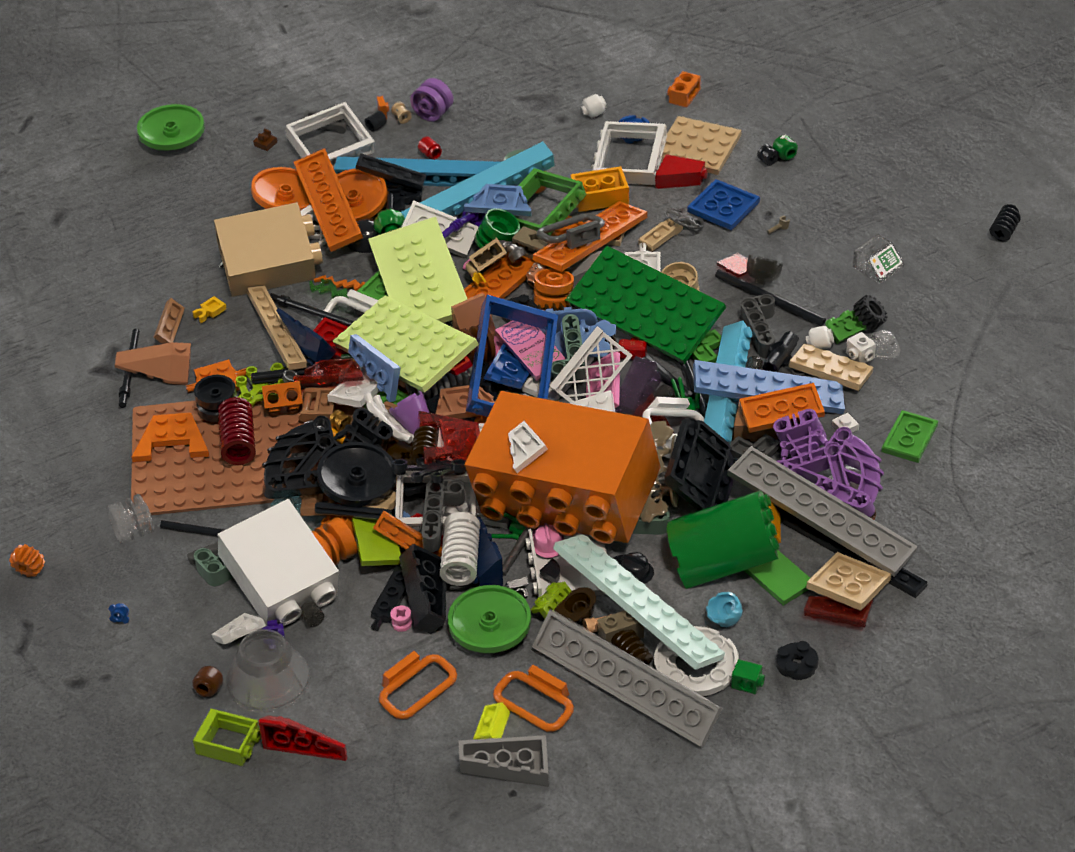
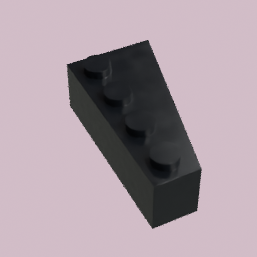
[399,544,446,634]

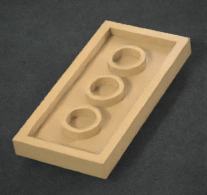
[789,344,873,391]

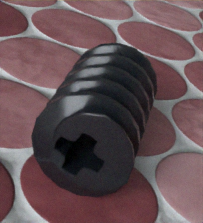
[989,204,1021,241]

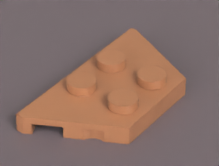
[434,385,495,422]

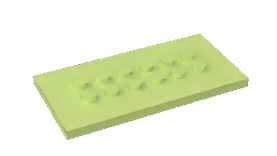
[368,216,467,323]

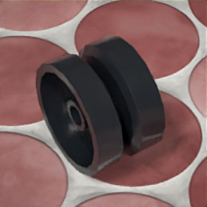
[194,374,237,422]

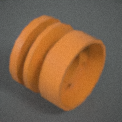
[311,517,357,565]

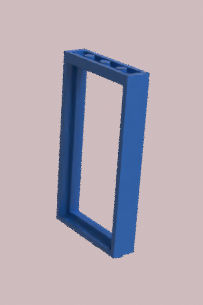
[466,294,558,417]

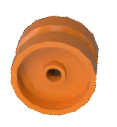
[533,268,574,309]

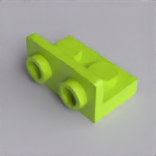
[531,582,572,619]

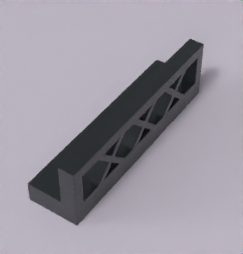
[355,153,426,191]

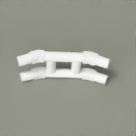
[364,393,414,443]

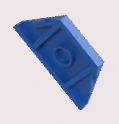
[484,343,529,389]

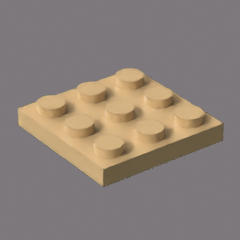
[806,552,891,610]

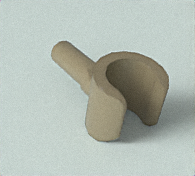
[767,215,790,234]

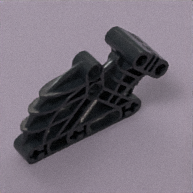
[262,408,393,499]

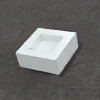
[832,413,859,432]

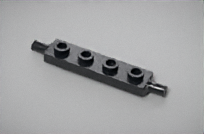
[371,564,407,631]

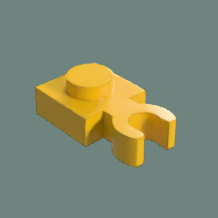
[193,296,227,323]

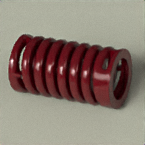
[218,397,256,465]

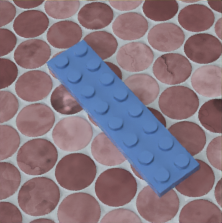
[693,360,845,414]

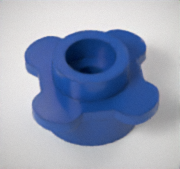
[108,603,130,624]

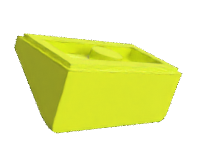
[473,702,510,740]

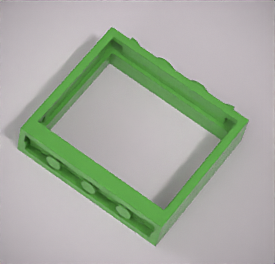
[513,168,587,236]

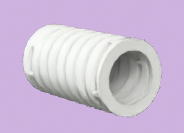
[440,512,480,586]

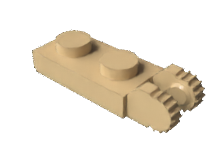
[638,219,683,252]

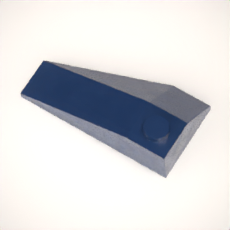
[276,308,336,366]
[473,517,503,587]

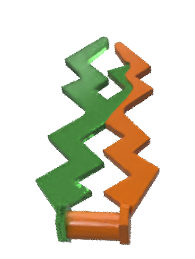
[309,275,366,298]

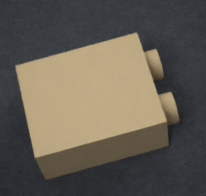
[214,202,323,297]

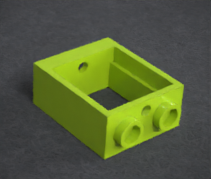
[193,708,261,766]

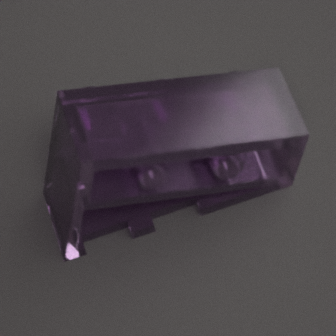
[615,356,661,416]

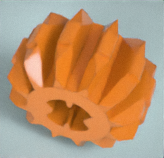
[9,544,45,577]

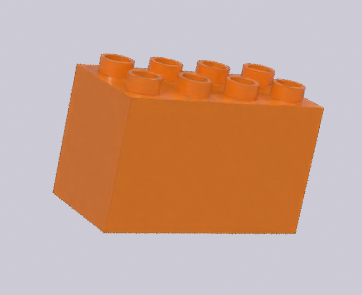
[465,391,661,544]

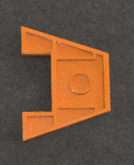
[131,412,209,462]

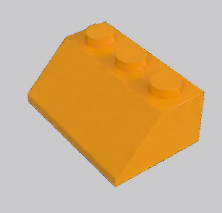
[570,166,629,212]

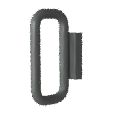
[536,213,605,249]

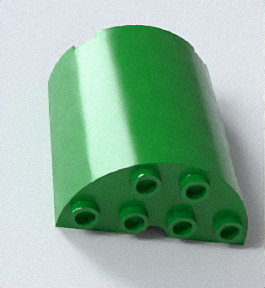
[667,491,780,589]

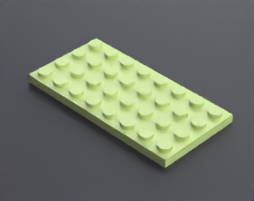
[333,295,479,393]

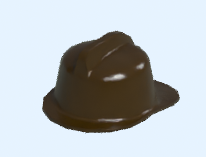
[554,587,596,623]

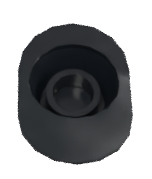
[613,552,654,584]

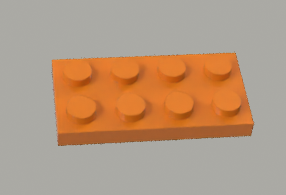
[739,383,825,433]

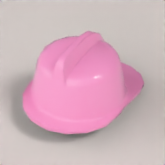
[532,523,564,558]

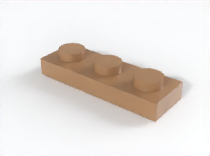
[153,298,185,344]

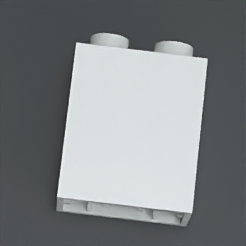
[218,499,339,626]

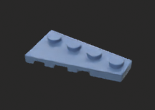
[348,334,401,402]

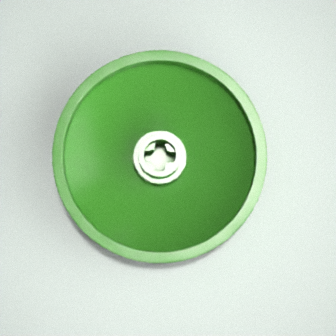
[137,104,205,150]
[448,585,531,653]

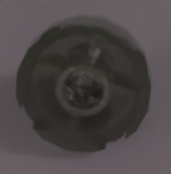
[746,254,783,285]

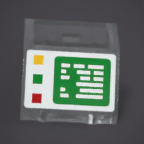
[853,234,904,283]

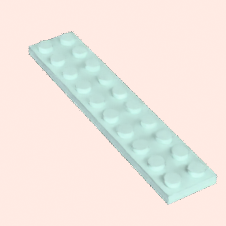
[553,534,725,670]

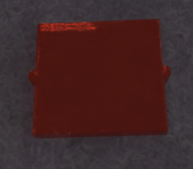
[717,253,760,278]

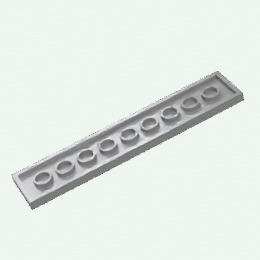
[727,446,918,577]
[532,610,723,747]

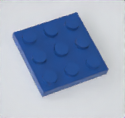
[687,179,760,230]

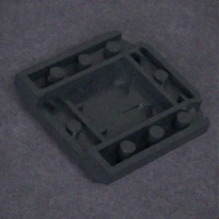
[665,418,738,511]

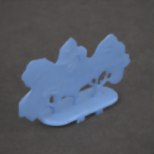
[539,307,616,359]

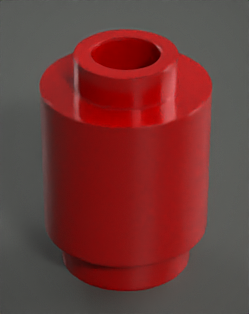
[418,137,442,160]

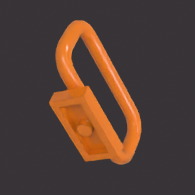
[379,651,457,719]
[493,665,574,732]

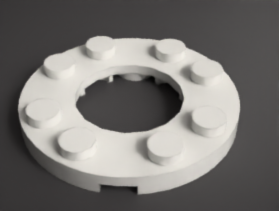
[654,626,739,696]

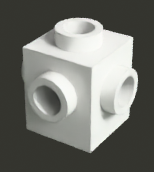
[846,332,876,363]

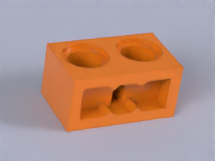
[667,71,701,108]
[262,381,303,412]

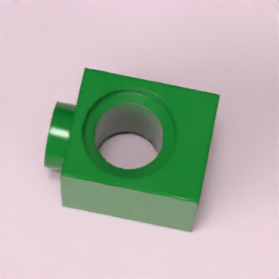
[731,659,765,695]

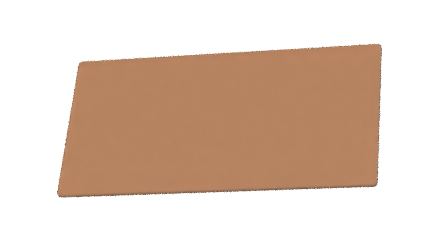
[131,380,438,517]

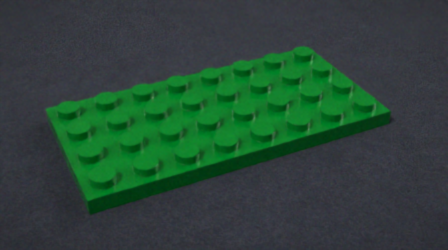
[565,246,726,364]

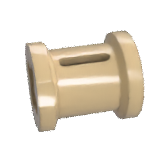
[391,102,412,124]

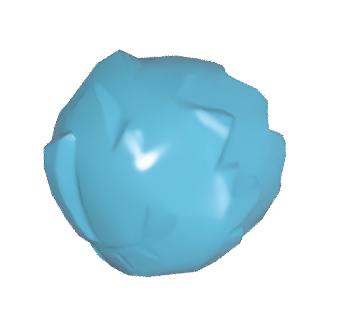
[706,592,743,627]

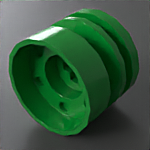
[475,208,520,249]

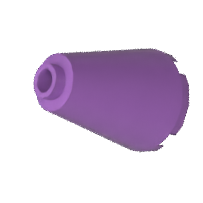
[388,391,434,434]

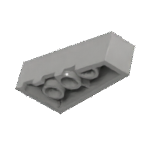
[459,735,549,787]

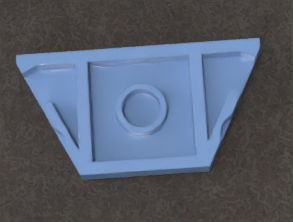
[464,184,532,216]

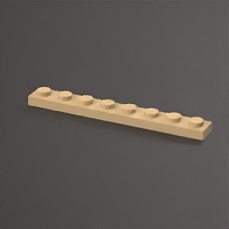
[247,285,307,370]

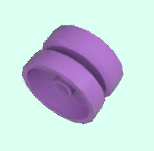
[410,78,453,121]

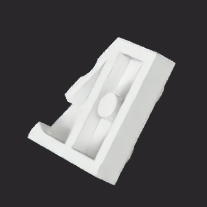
[508,421,548,473]
[211,613,266,644]

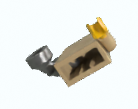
[465,238,527,287]

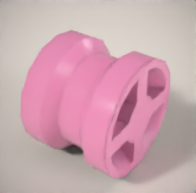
[391,605,412,632]

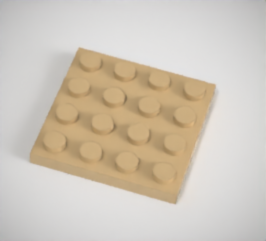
[661,116,741,175]

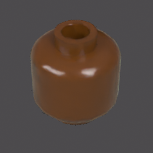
[192,666,223,697]

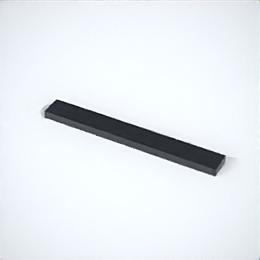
[783,513,928,598]

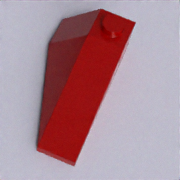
[259,716,347,761]

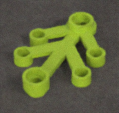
[236,363,285,407]

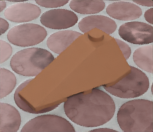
[115,342,191,385]

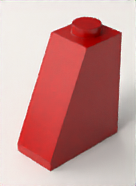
[655,154,708,189]

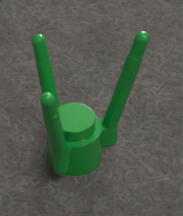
[671,377,700,411]
[487,508,526,540]

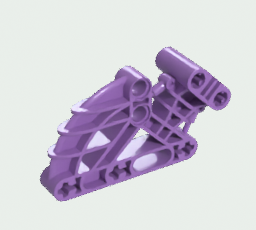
[773,409,884,517]

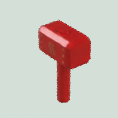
[618,337,647,360]

